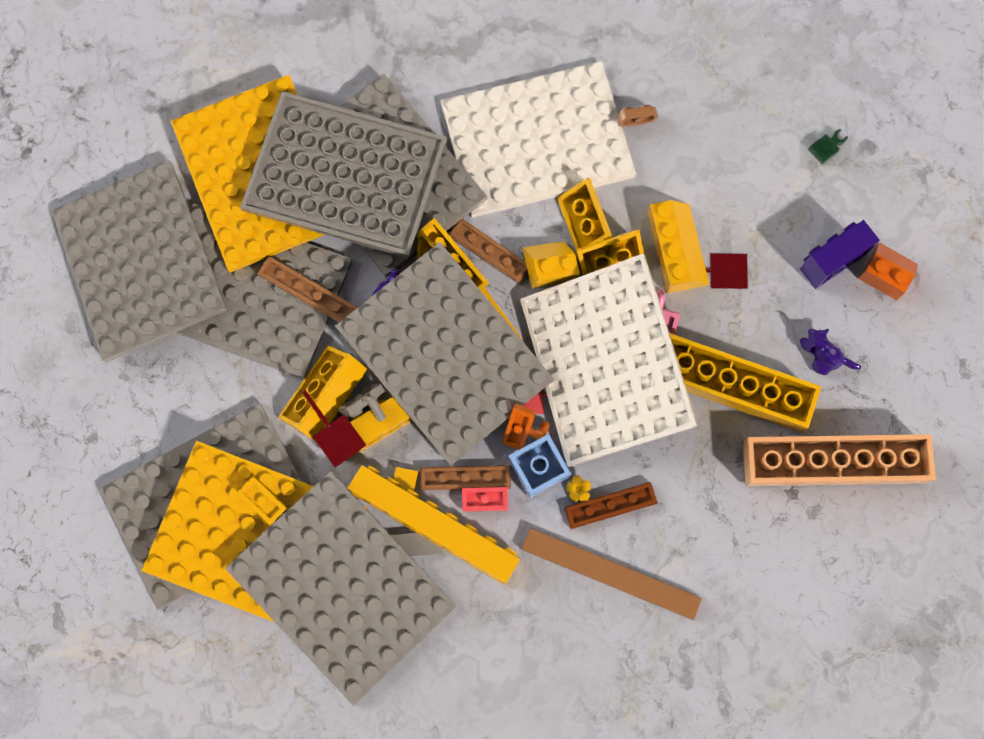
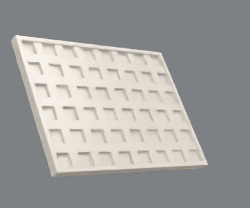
[441,61,636,218]
[520,254,698,467]

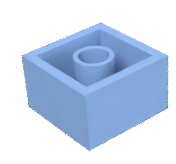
[508,434,571,499]

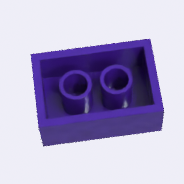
[800,220,880,289]

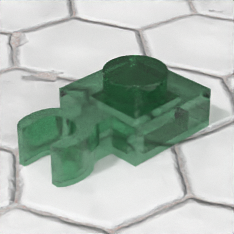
[808,129,848,165]

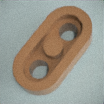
[617,105,658,127]

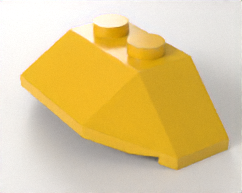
[417,218,490,291]

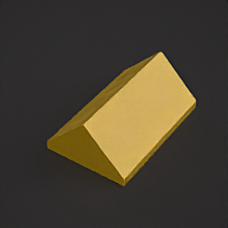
[557,178,612,249]
[575,229,644,276]

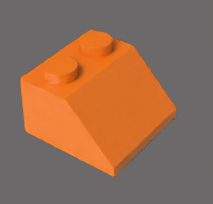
[858,242,918,300]

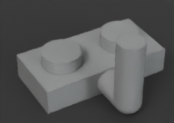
[337,384,386,422]

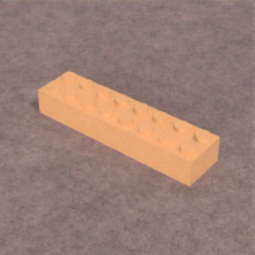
[743,434,936,486]

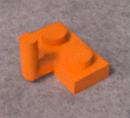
[502,404,550,450]

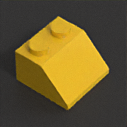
[522,241,580,289]

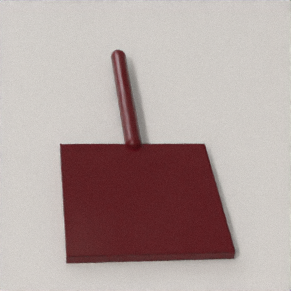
[706,253,748,289]
[302,390,367,468]

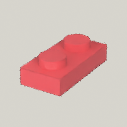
[462,487,508,512]

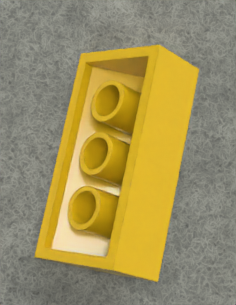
[647,200,709,293]
[278,346,367,442]

